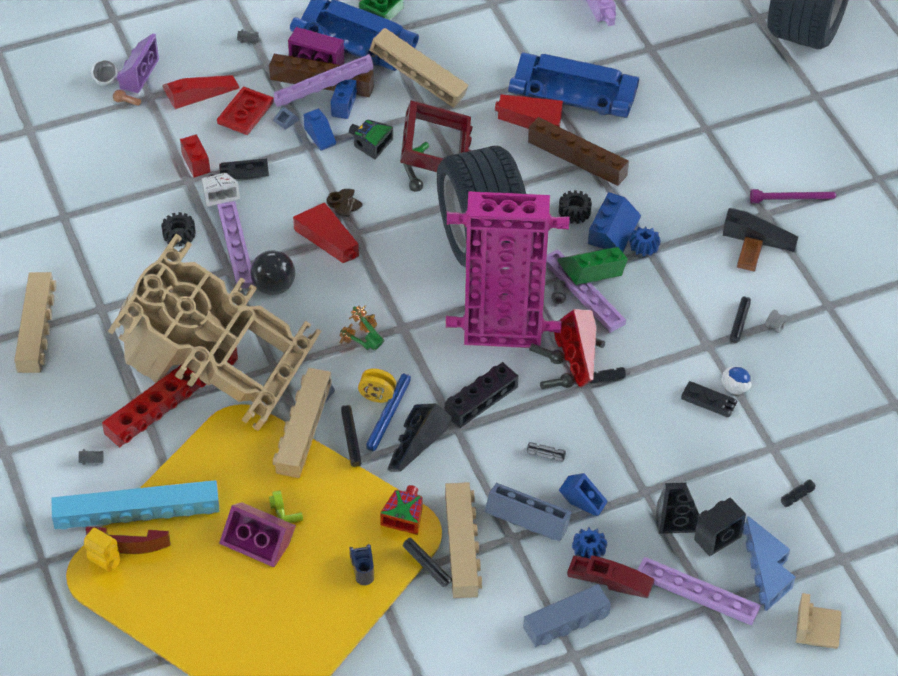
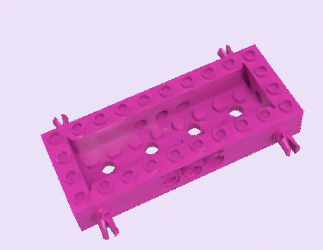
[446,192,569,348]

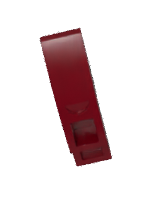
[567,555,655,598]

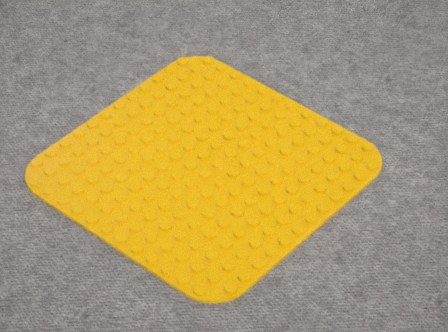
[66,404,442,676]

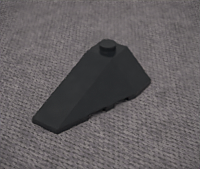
[723,208,798,252]
[387,403,452,472]
[656,482,699,534]

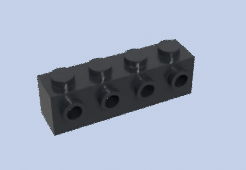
[444,362,519,428]

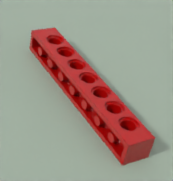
[102,347,238,448]

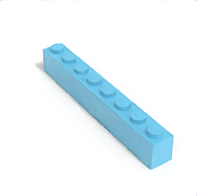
[51,480,220,529]

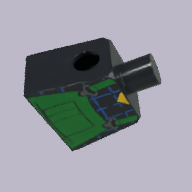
[349,119,393,160]

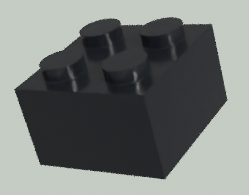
[694,497,746,557]

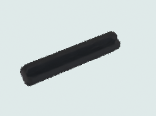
[730,296,751,343]
[403,537,452,588]

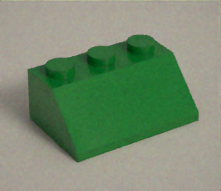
[557,247,628,285]

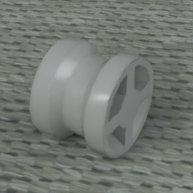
[765,309,788,333]

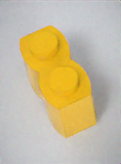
[84,527,120,572]

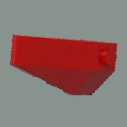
[162,75,240,109]
[554,309,596,387]

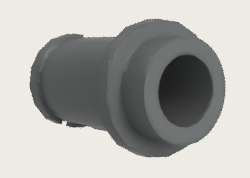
[237,29,259,43]
[551,280,566,304]
[79,449,104,465]

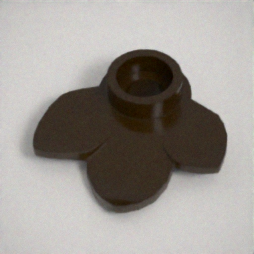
[326,189,362,217]

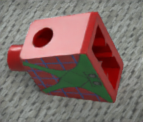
[380,485,423,535]

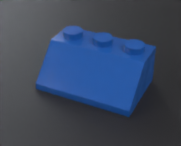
[588,192,641,252]

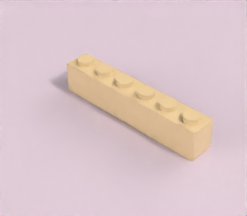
[370,28,469,108]
[14,272,56,373]
[273,367,332,478]
[445,482,482,598]

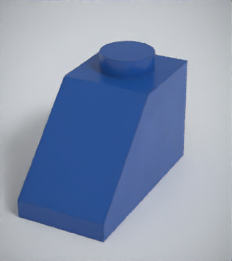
[303,108,336,151]
[559,473,608,516]

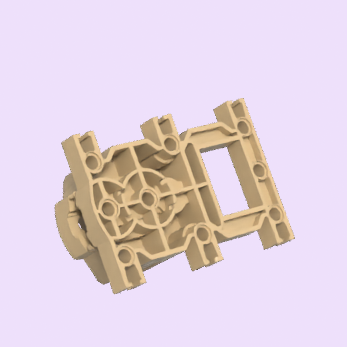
[108,234,321,431]

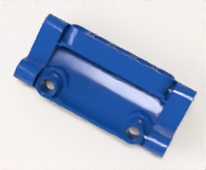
[290,0,419,71]
[508,52,639,118]

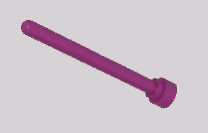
[750,189,837,204]

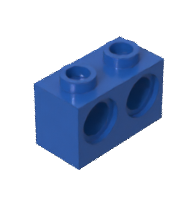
[330,79,357,119]

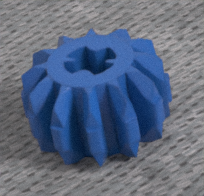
[629,226,661,257]
[572,527,607,559]

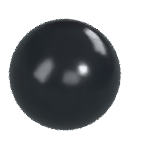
[250,250,295,295]

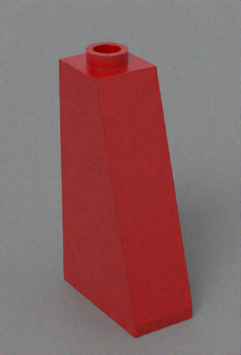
[495,94,563,129]
[293,202,359,263]

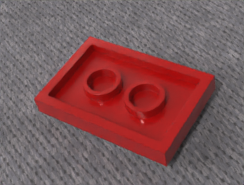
[217,86,274,135]

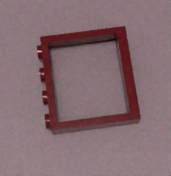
[400,100,473,172]

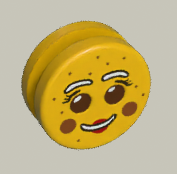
[358,368,397,403]

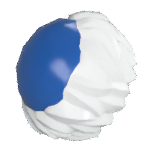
[721,367,752,395]

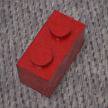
[180,134,211,178]

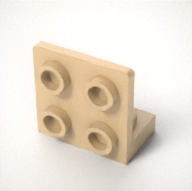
[796,593,841,649]

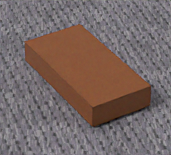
[737,237,763,272]

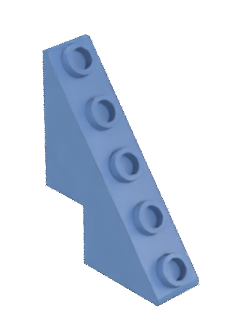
[742,516,795,611]

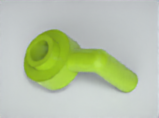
[269,490,303,523]

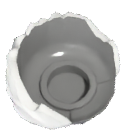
[91,60,119,86]

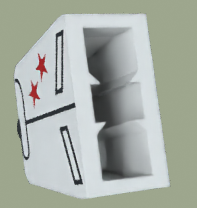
[202,173,240,207]

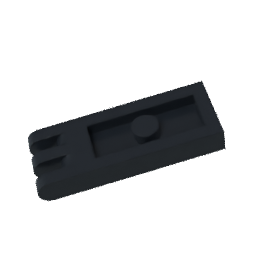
[219,158,269,179]
[681,381,738,417]

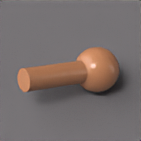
[113,90,141,106]

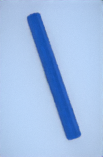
[366,373,411,451]

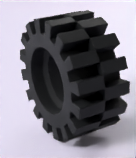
[558,190,592,224]
[161,212,196,247]

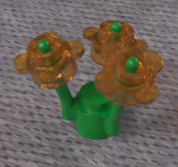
[339,305,385,351]

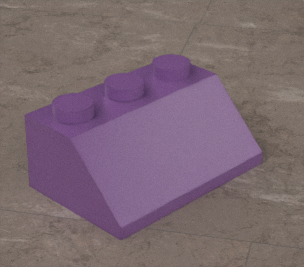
[117,33,159,93]

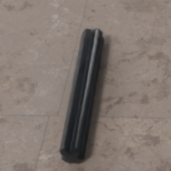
[341,405,362,467]

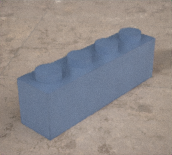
[485,482,572,542]
[523,584,611,647]

